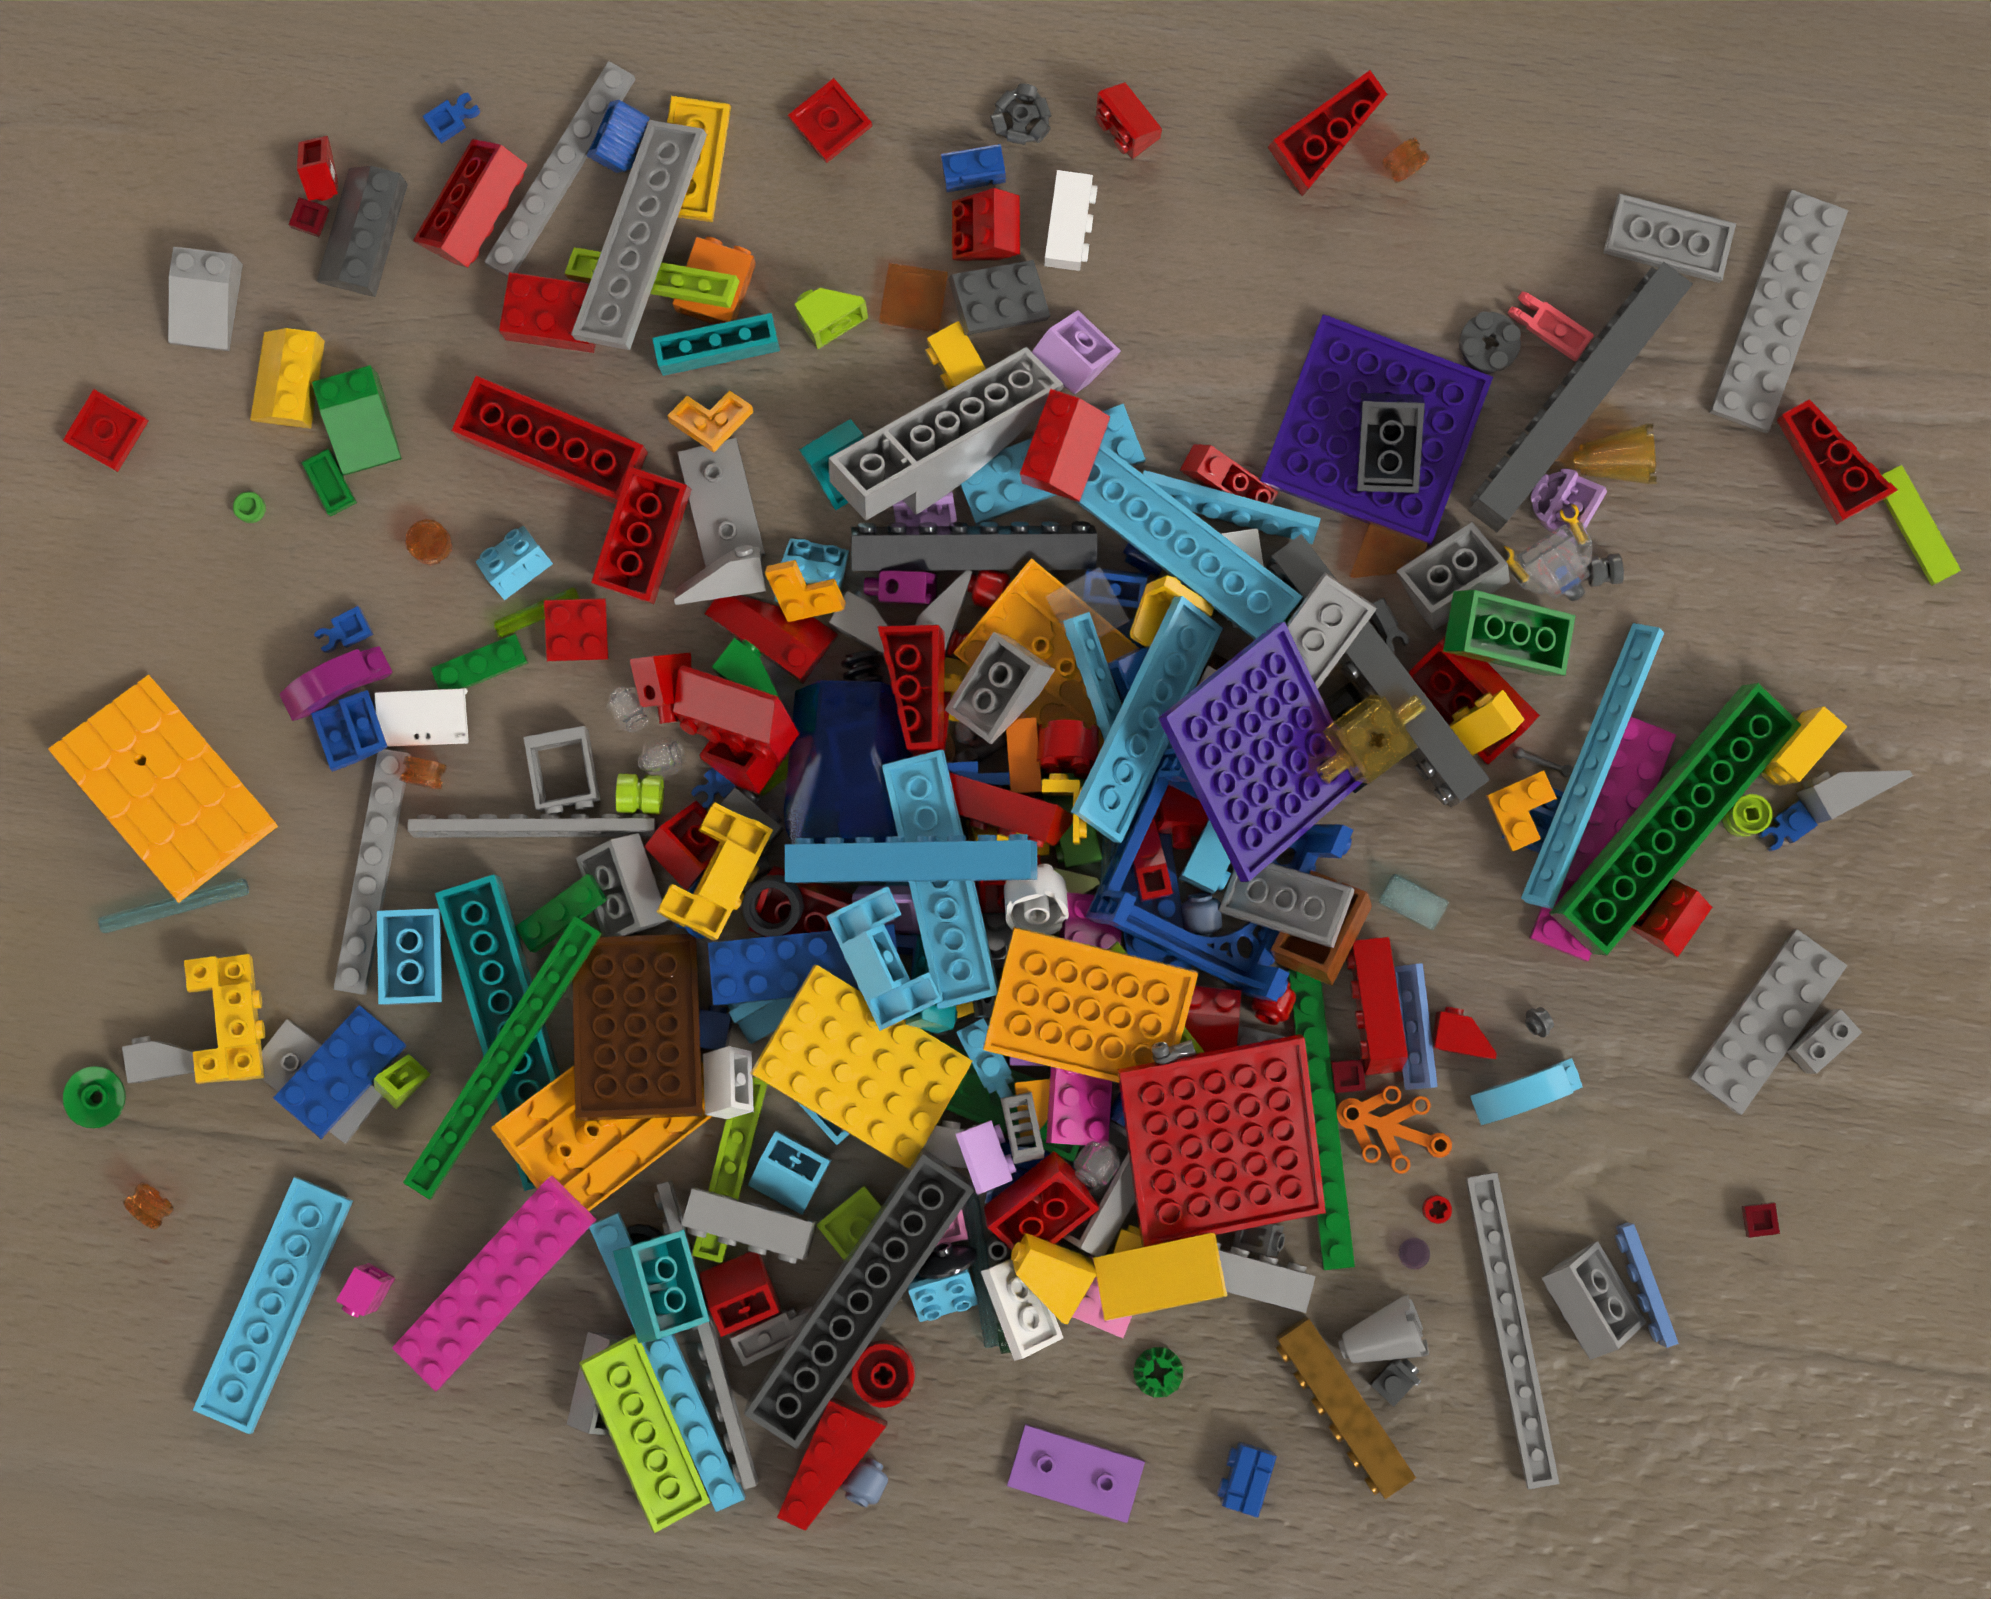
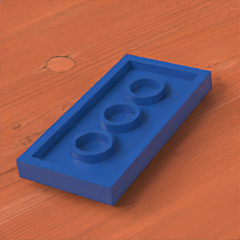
[273,1005,407,1139]

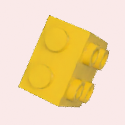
[1130,575,1214,648]
[1042,774,1087,845]

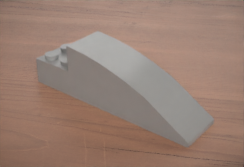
[829,347,1063,520]

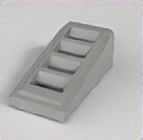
[1001,1092,1044,1164]

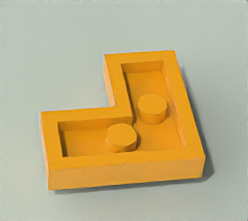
[667,390,754,453]
[765,560,846,622]
[1486,770,1557,852]

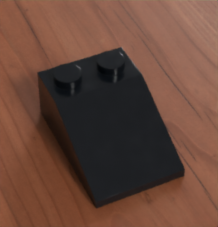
[1357,393,1425,493]

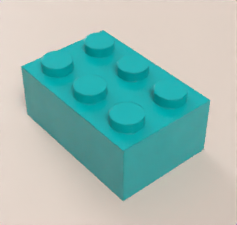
[613,1230,710,1343]

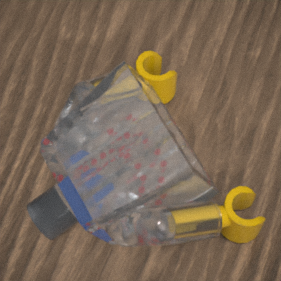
[1503,504,1593,601]

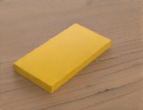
[667,96,731,222]
[1093,1233,1227,1321]

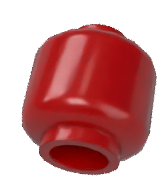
[967,570,1011,609]
[1251,982,1296,1025]

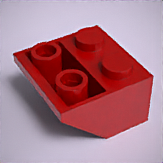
[1095,82,1162,159]
[952,188,1020,261]
[1630,878,1713,957]
[700,1251,782,1337]

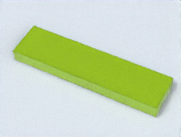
[1882,465,1961,586]

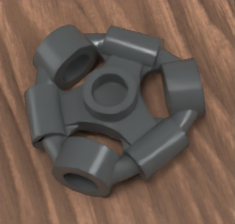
[990,84,1052,145]

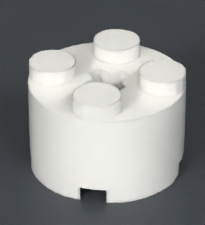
[1004,864,1069,935]

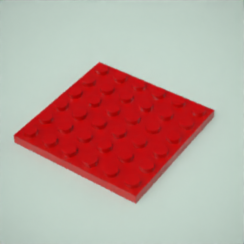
[1117,1034,1326,1247]

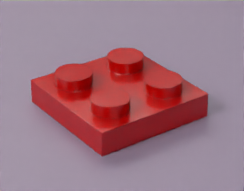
[788,78,872,164]
[62,389,149,472]
[544,598,609,662]

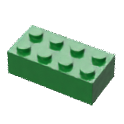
[1443,590,1576,676]

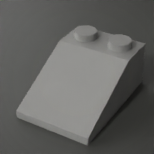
[168,246,243,351]
[945,632,1055,744]
[1796,770,1913,824]

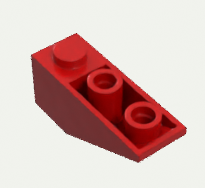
[1180,444,1278,505]
[1132,817,1173,902]

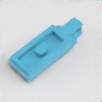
[956,1018,1014,1099]

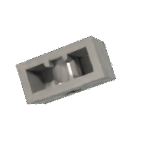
[1787,1009,1862,1074]

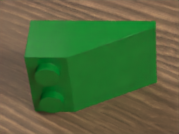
[312,365,402,476]
[712,638,785,708]

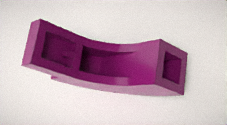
[279,646,393,721]

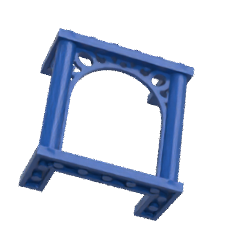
[1085,748,1353,1002]

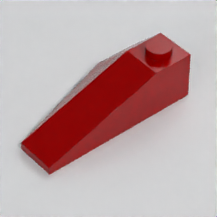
[704,595,838,684]

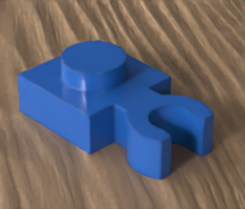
[423,92,481,144]
[314,606,374,653]
[691,768,738,809]
[1758,800,1818,851]

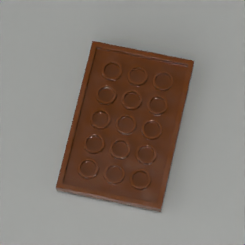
[572,934,703,1121]

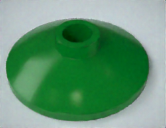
[63,1066,126,1129]

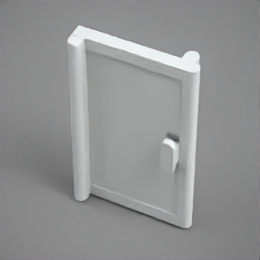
[375,688,469,747]

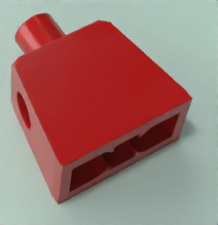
[630,652,691,724]
[1154,785,1208,849]

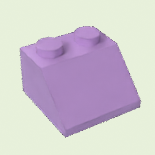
[1032,310,1121,394]
[955,1120,1017,1195]

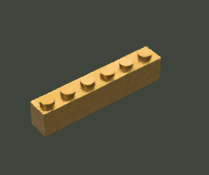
[1275,1317,1416,1500]

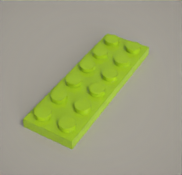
[579,1333,710,1533]

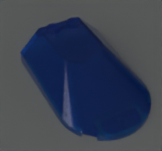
[784,680,913,844]

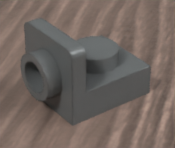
[1233,1224,1285,1257]
[1370,1358,1421,1407]

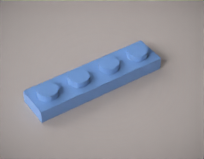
[1394,963,1438,1090]
[1615,1222,1679,1348]

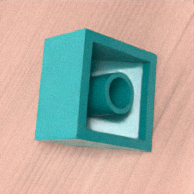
[799,419,865,511]

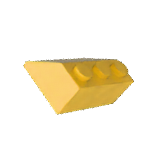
[250,328,325,429]

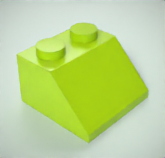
[794,288,868,349]

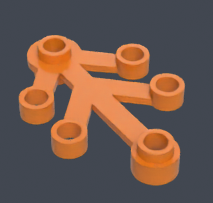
[1336,1086,1452,1174]

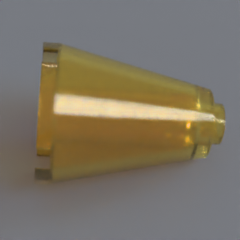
[1573,423,1657,484]

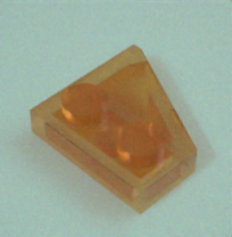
[1349,522,1428,578]

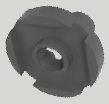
[1459,311,1521,374]

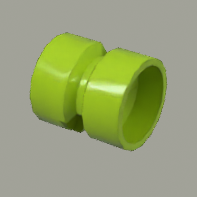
[616,773,664,815]
[1722,794,1772,837]

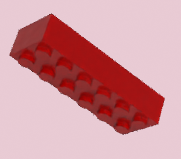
[451,376,648,504]

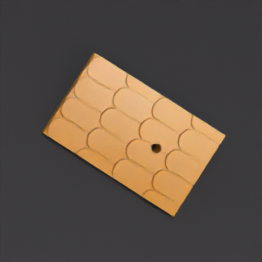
[953,558,1140,754]
[48,674,278,903]
[491,1062,712,1211]

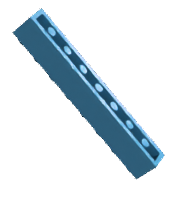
[785,834,1037,883]

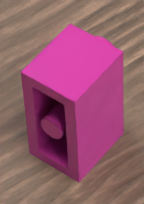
[336,1263,395,1318]

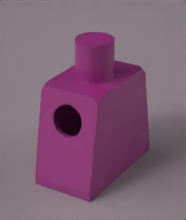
[864,571,938,605]

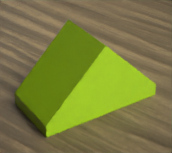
[374,1054,431,1109]

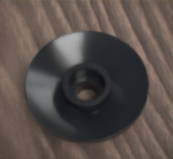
[918,1242,978,1279]

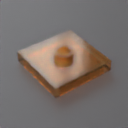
[879,263,948,333]

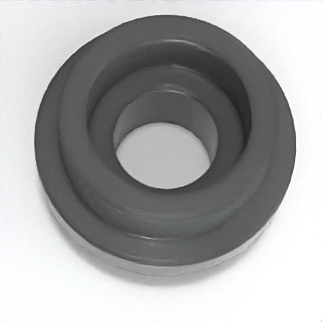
[1525,1007,1554,1037]

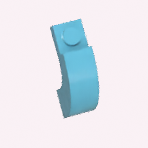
[1470,1058,1583,1125]

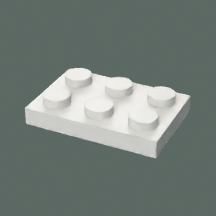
[981,1258,1063,1361]

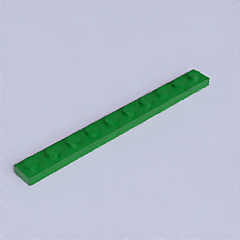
[403,916,602,1200]
[1287,968,1355,1270]

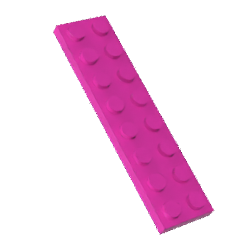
[1529,717,1676,962]
[1046,892,1121,1147]
[392,1176,597,1392]

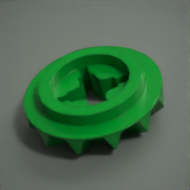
[1133,1347,1183,1398]

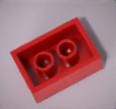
[499,272,596,353]

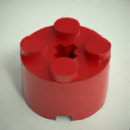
[1036,719,1099,779]
[852,1340,916,1408]

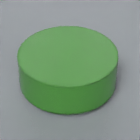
[233,491,266,523]

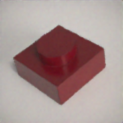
[288,197,330,238]
[1331,1059,1366,1093]
[1742,1202,1780,1238]

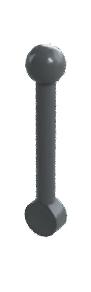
[1513,747,1573,777]

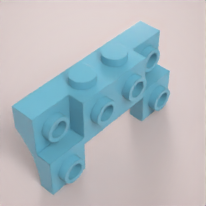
[826,886,942,1031]

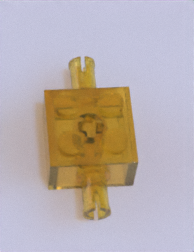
[1316,695,1426,784]

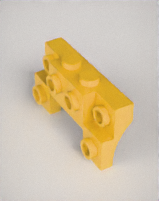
[656,802,773,941]
[184,954,265,1084]

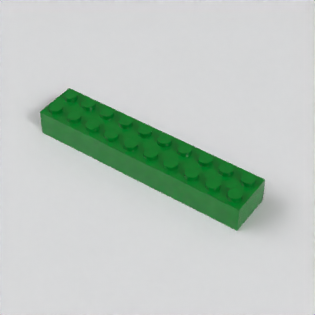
[1549,683,1801,955]

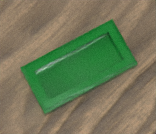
[301,449,357,517]

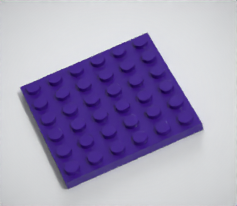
[1260,314,1493,547]
[1158,622,1363,882]

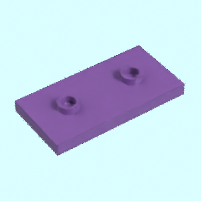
[1007,1424,1145,1523]

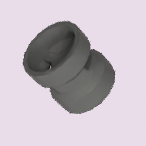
[1586,553,1624,587]

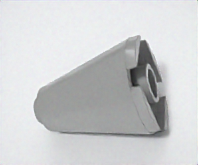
[1338,1294,1429,1363]

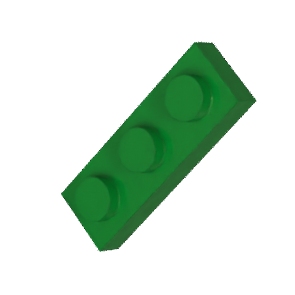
[431,634,528,689]
[515,874,607,953]

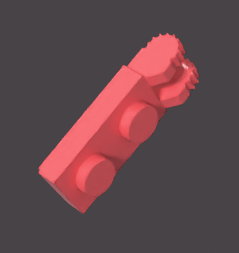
[1507,292,1594,362]

